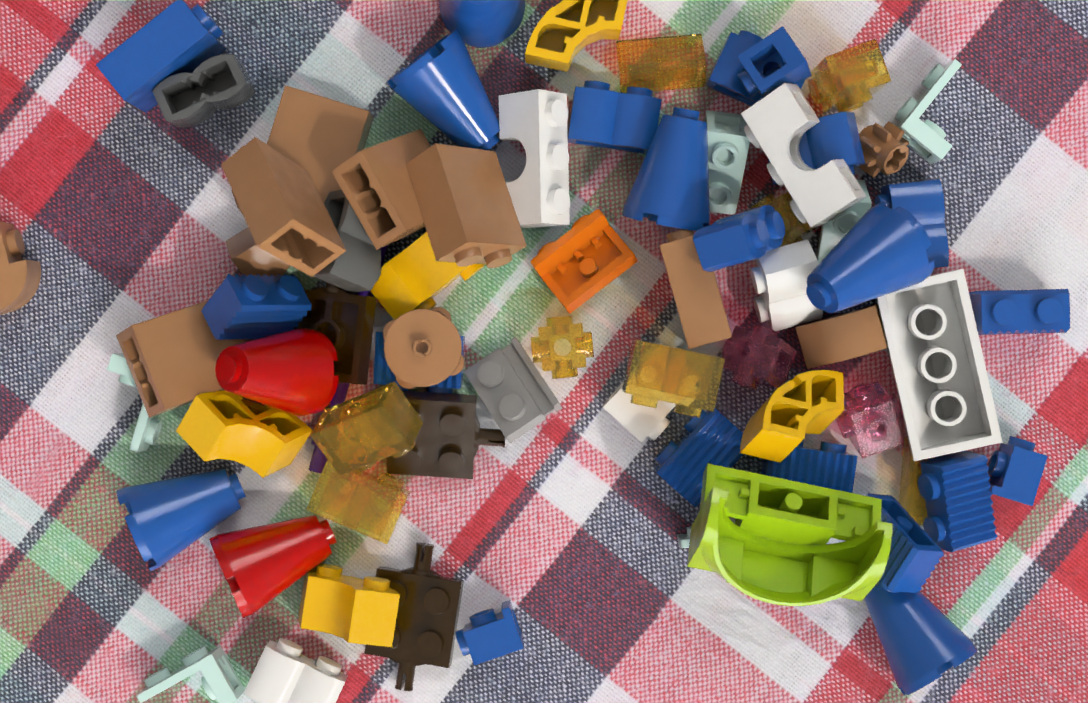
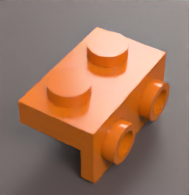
[530,209,638,314]

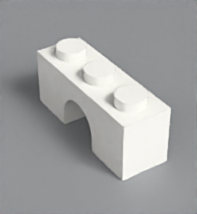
[741,83,867,228]
[499,89,570,228]

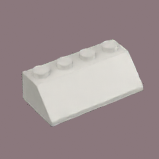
[876,269,1003,461]

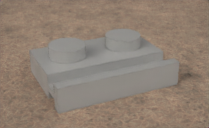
[464,337,563,443]

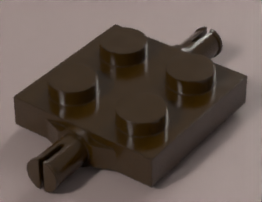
[294,282,377,411]
[357,390,505,479]
[364,542,464,691]

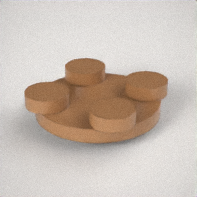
[383,307,465,389]

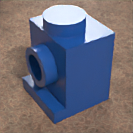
[737,26,812,98]
[988,436,1048,506]
[455,600,524,666]

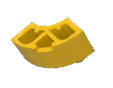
[525,0,628,72]
[371,231,485,320]
[740,370,844,463]
[176,390,313,478]
[298,564,400,647]

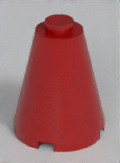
[215,328,339,416]
[209,515,337,618]

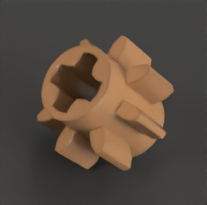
[859,121,909,178]

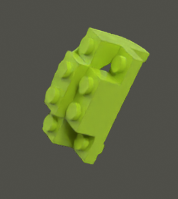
[687,464,893,606]

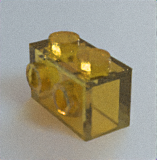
[808,39,891,113]
[622,339,725,417]
[310,381,423,476]
[306,455,411,544]

